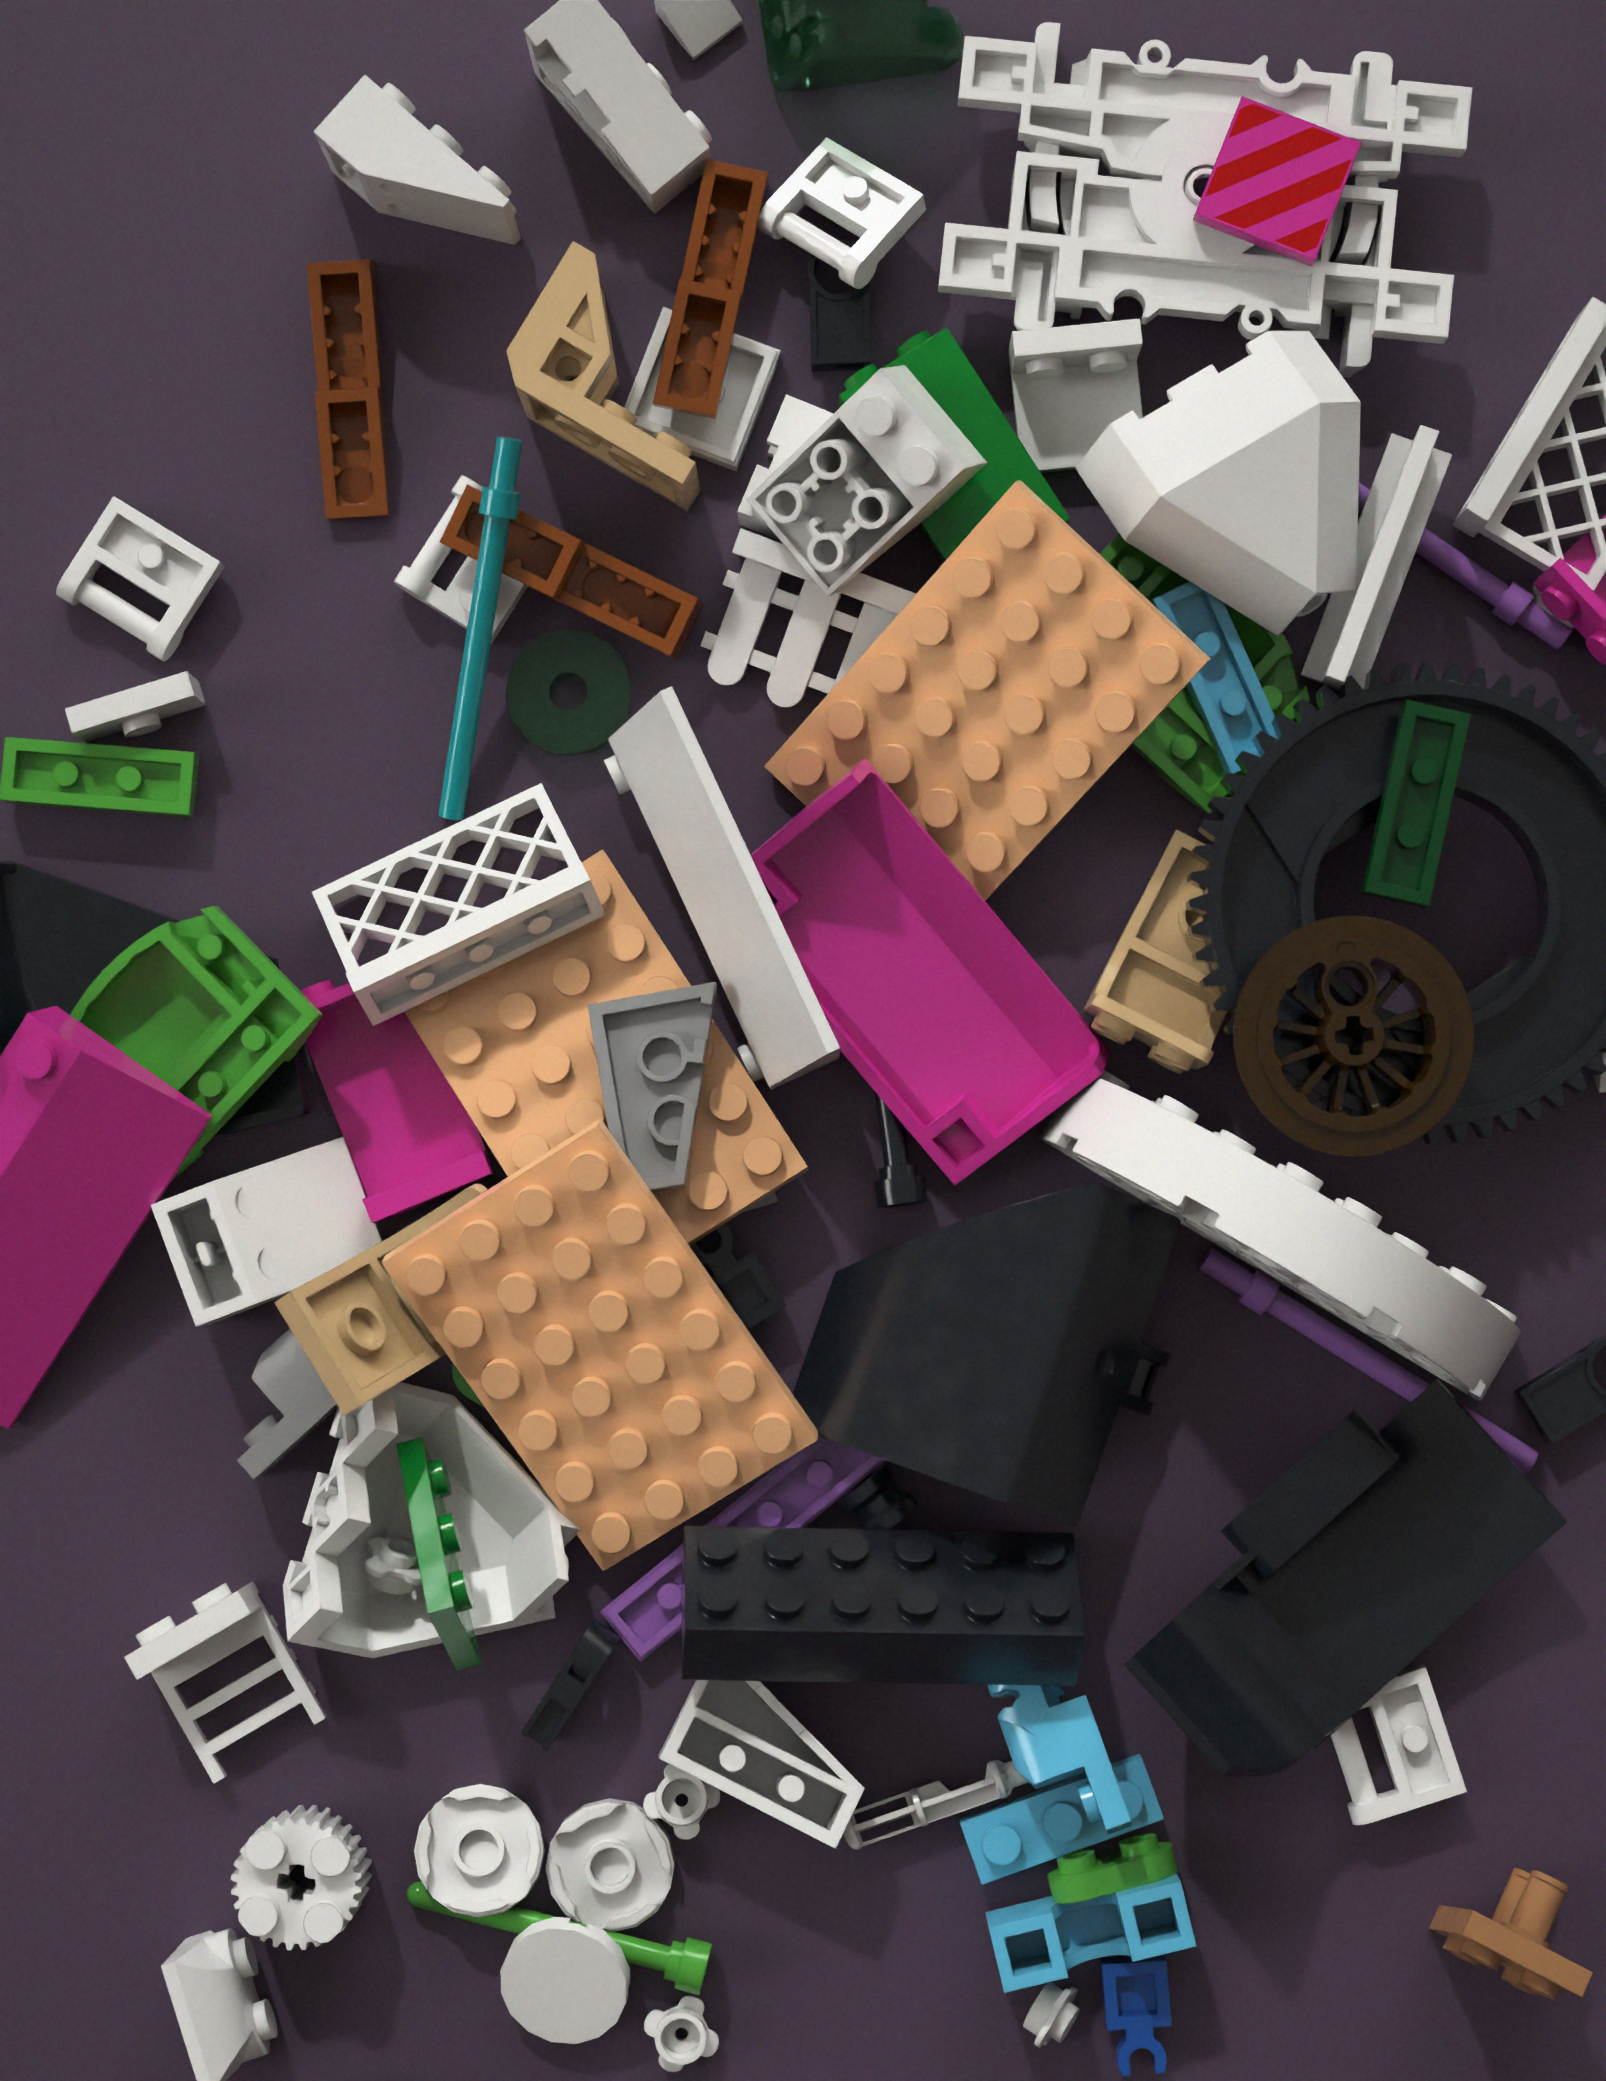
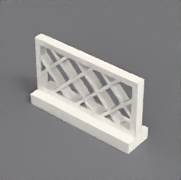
[1452,297,1606,591]
[1300,425,1452,690]
[312,783,606,1026]

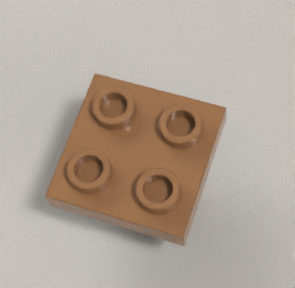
[1429,1868,1593,2001]

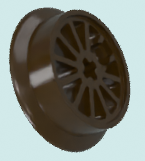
[1233,916,1475,1156]

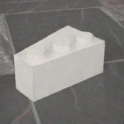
[524,0,712,214]
[658,1680,865,1849]

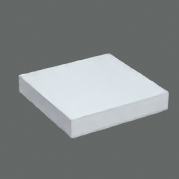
[624,307,781,472]

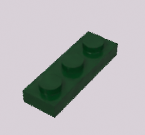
[1361,700,1471,908]

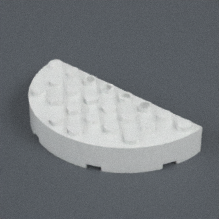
[1038,1071,1521,1401]

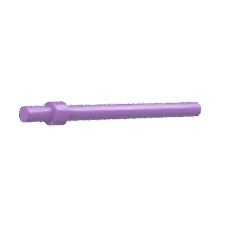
[1358,483,1573,650]
[1198,1248,1539,1473]

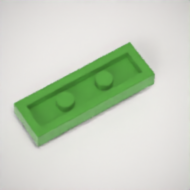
[0,737,199,818]

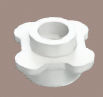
[364,1536,422,1595]
[643,1764,720,1840]
[1023,1982,1080,2048]
[644,1995,719,2072]

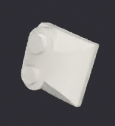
[161,1928,278,2081]

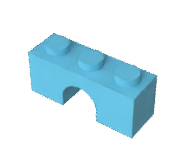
[985,1873,1196,1993]

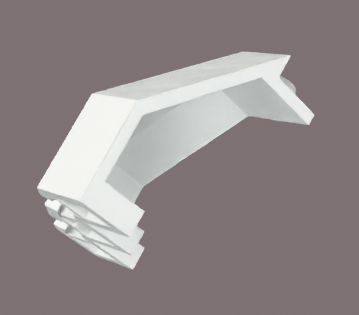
[1075,331,1361,637]
[283,1382,582,1658]

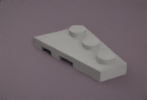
[588,982,717,1193]

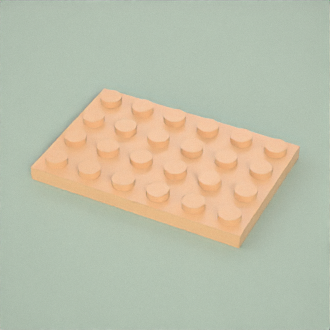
[764,480,1211,902]
[404,849,809,1246]
[382,1118,818,1571]

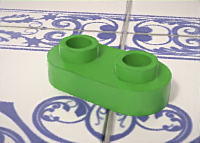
[1047,1833,1178,1904]

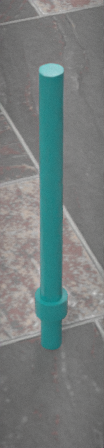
[438,436,523,820]

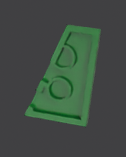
[396,1437,482,1671]

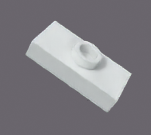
[65,671,206,742]

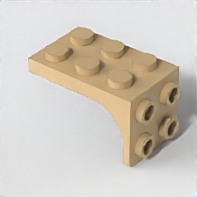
[1082,830,1228,1074]
[274,1184,487,1416]

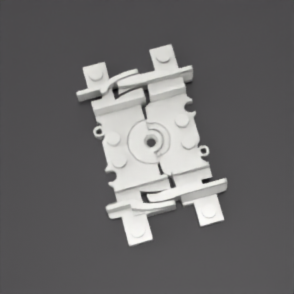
[938,22,1472,378]

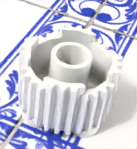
[231,1805,372,1950]

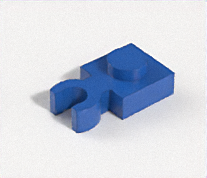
[1100,1955,1172,2076]

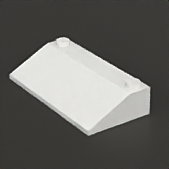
[604,686,840,1090]

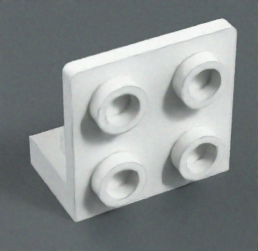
[1008,319,1143,473]

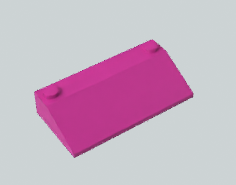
[750,758,1111,1185]
[0,1006,213,1429]

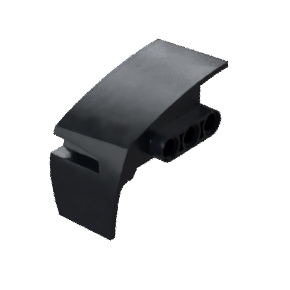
[1124,1378,1567,1777]

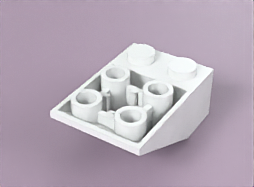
[313,75,521,245]
[746,365,987,597]
[151,1137,383,1327]

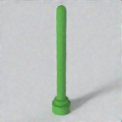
[407,1881,713,1995]

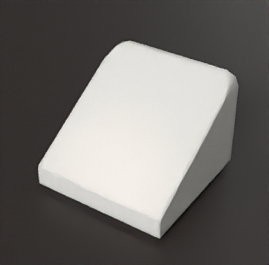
[654,0,743,61]

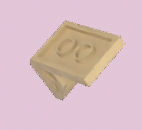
[506,241,701,512]

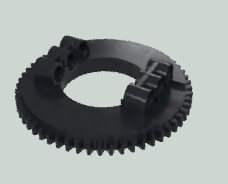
[1186,662,1606,1144]

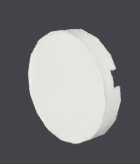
[414,1784,545,1918]
[545,1798,675,1932]
[500,1917,630,2044]

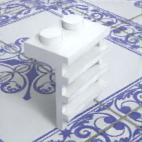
[124,1582,327,1784]

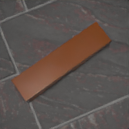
[653,159,768,419]
[306,259,390,519]
[440,484,704,660]

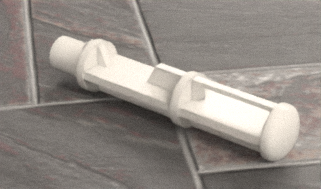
[843,1760,1029,1850]

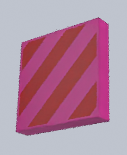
[1193,96,1362,267]

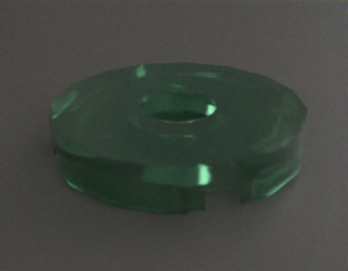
[505,629,632,756]

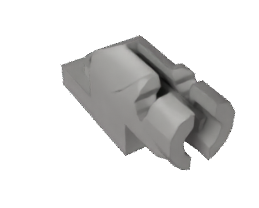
[237,1328,338,1479]

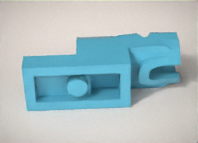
[987,1685,1132,1835]

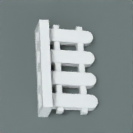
[700,528,916,707]

